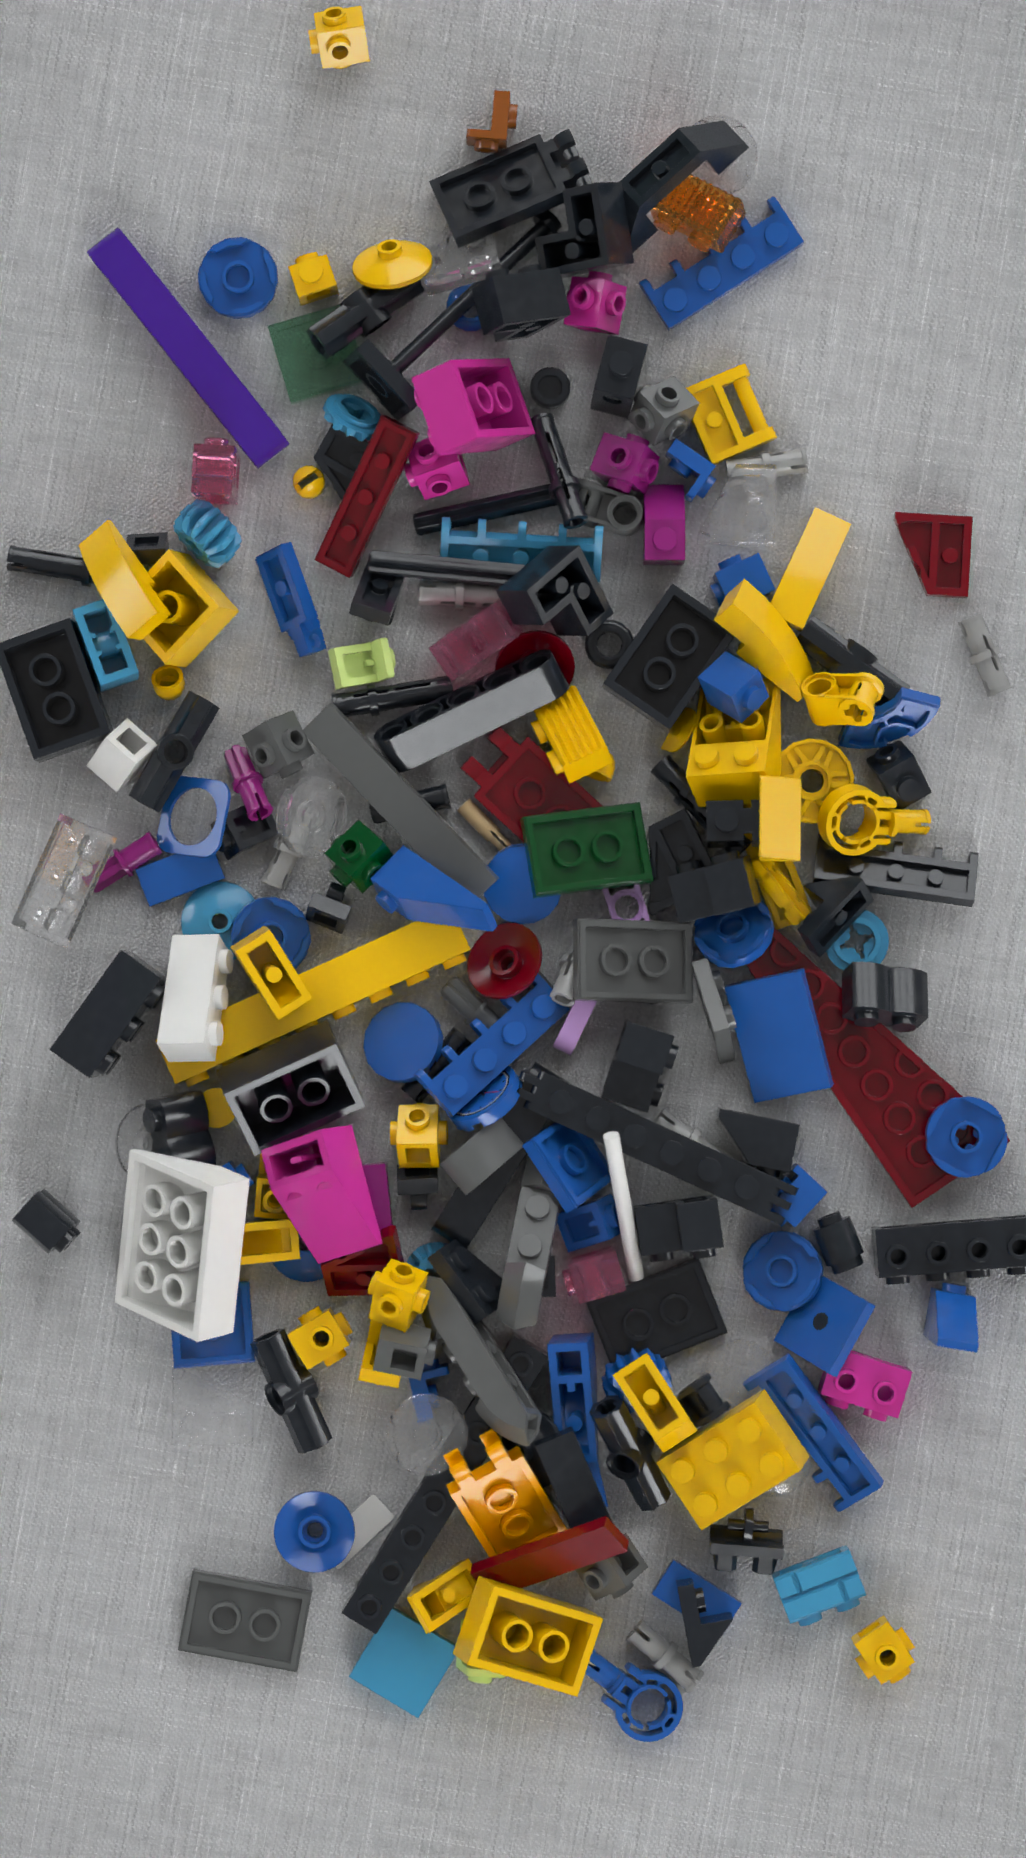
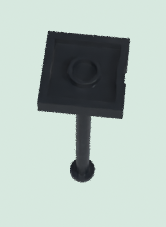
[342,210,562,420]

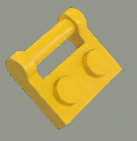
[686,364,778,465]

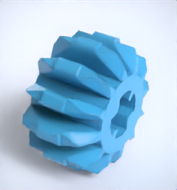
[173,499,242,568]

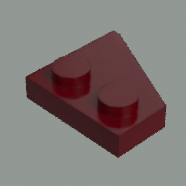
[894,512,973,599]
[321,1225,404,1296]

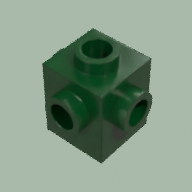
[324,820,393,894]

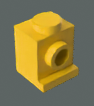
[288,252,339,306]

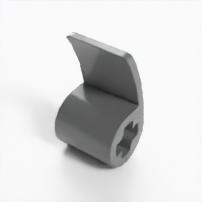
[440,1118,523,1195]

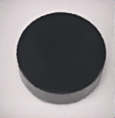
[530,367,570,409]

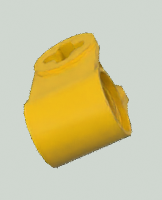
[801,672,884,727]

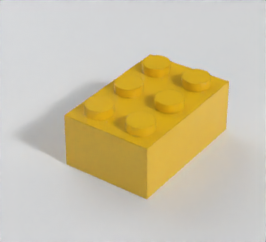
[656,1389,810,1530]
[453,1576,603,1697]

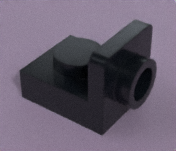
[210,805,281,860]

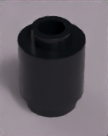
[812,1211,864,1274]

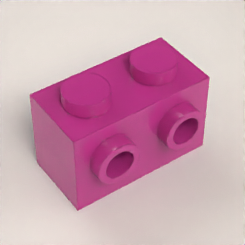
[817,1350,913,1422]

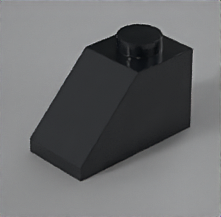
[717,1107,800,1178]

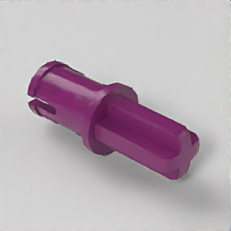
[224,744,273,821]
[84,831,163,893]

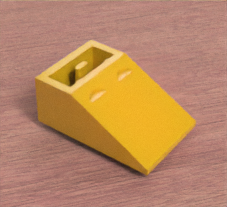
[686,678,781,807]

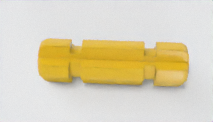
[751,855,811,925]

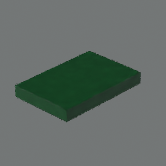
[520,802,653,898]

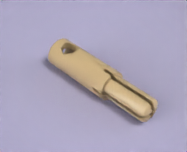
[457,798,512,851]

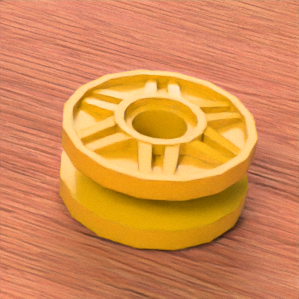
[780,738,854,824]

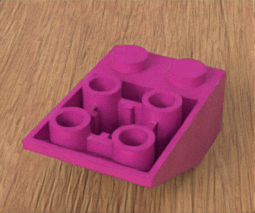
[261,1125,383,1264]

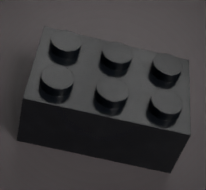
[602,583,734,733]
[0,618,113,763]
[49,950,166,1078]
[216,1020,366,1156]

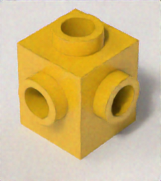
[308,6,370,69]
[390,1103,448,1168]
[368,1258,430,1333]
[287,1306,353,1370]
[850,1615,915,1685]

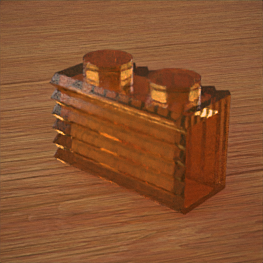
[650,174,746,253]

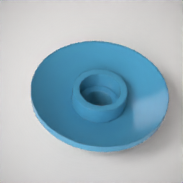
[181,882,255,960]

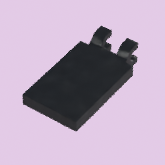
[429,129,592,248]

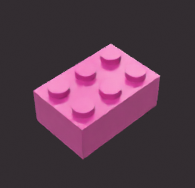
[411,358,536,455]

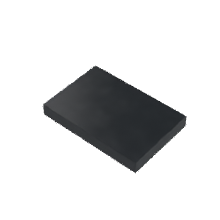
[586,1259,728,1363]

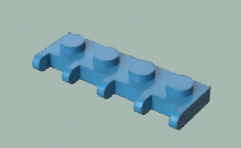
[440,517,604,582]

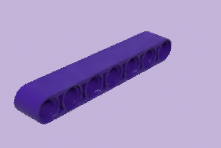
[87,227,289,469]

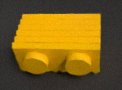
[531,686,613,784]

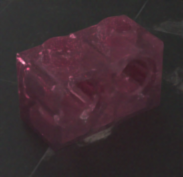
[191,437,240,505]
[429,598,524,682]
[562,1246,627,1304]

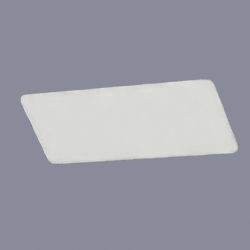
[336,1495,394,1569]

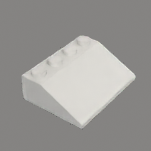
[115,1149,250,1342]

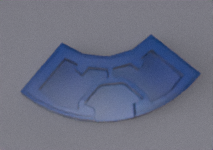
[838,687,941,749]

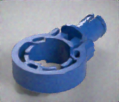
[585,1649,683,1742]

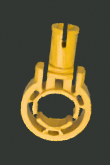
[817,784,931,856]

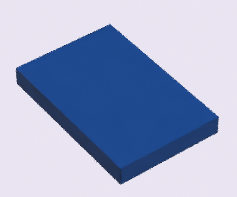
[724,968,834,1103]

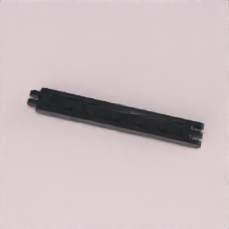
[517,1070,799,1225]

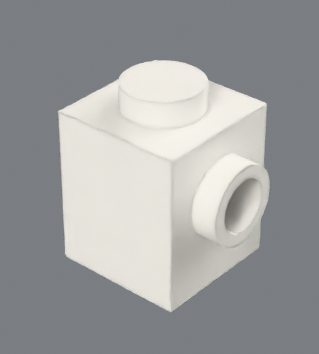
[86,718,157,792]

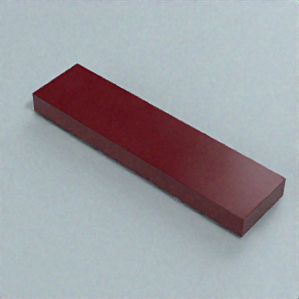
[314,414,420,578]
[470,1516,629,1589]

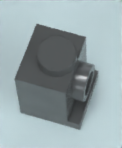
[373,1324,437,1380]

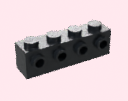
[871,1215,1026,1285]

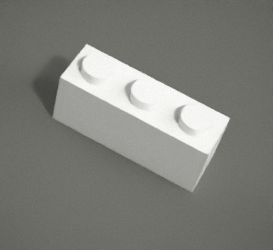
[157,934,234,1062]

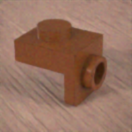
[466,90,518,153]

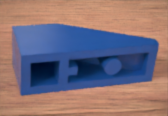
[370,845,498,932]
[923,1282,979,1353]
[547,1332,599,1463]

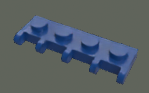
[639,196,804,331]
[414,973,570,1118]
[742,1353,884,1512]

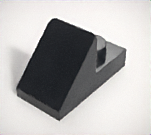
[349,562,406,626]
[797,876,874,957]
[676,1578,733,1668]

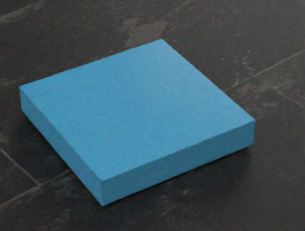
[349,1607,456,1718]

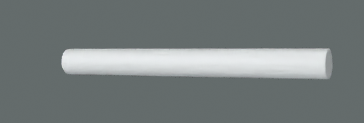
[603,1131,644,1281]

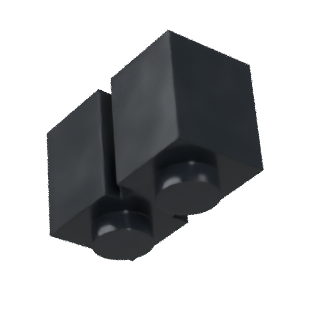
[706,800,760,848]

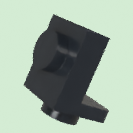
[866,740,932,809]

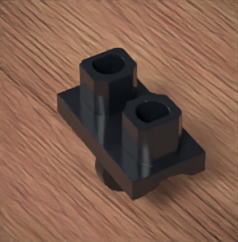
[709,1508,784,1575]

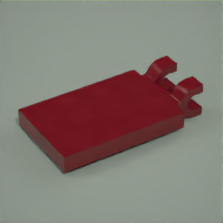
[460,727,603,843]

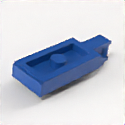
[255,542,326,657]

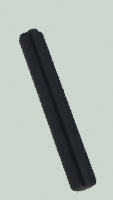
[413,481,569,536]
[368,550,525,587]

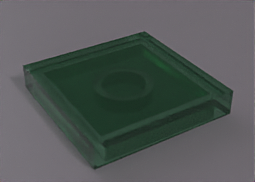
[268,305,362,405]

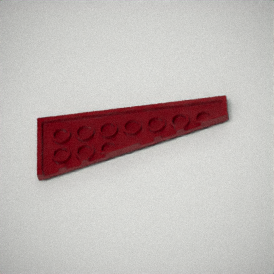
[746,928,1010,1208]

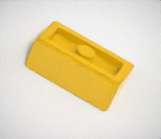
[759,776,801,861]

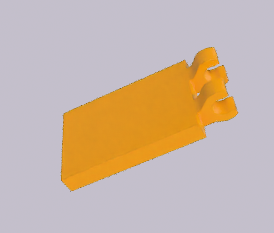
[443,1429,568,1557]

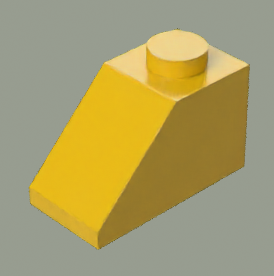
[230,926,312,1020]
[613,1353,698,1453]

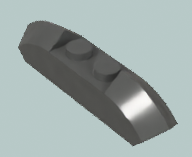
[496,1156,561,1330]
[422,1276,542,1447]

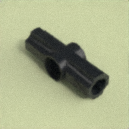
[306,279,425,360]
[797,616,910,707]
[128,691,220,813]
[250,1329,332,1454]
[589,1395,671,1511]

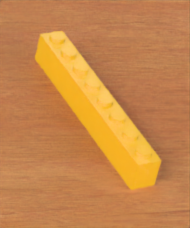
[155,921,471,1088]

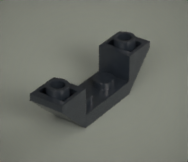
[620,120,749,253]

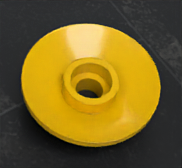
[352,239,433,289]

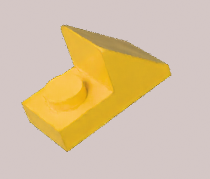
[407,1558,477,1634]

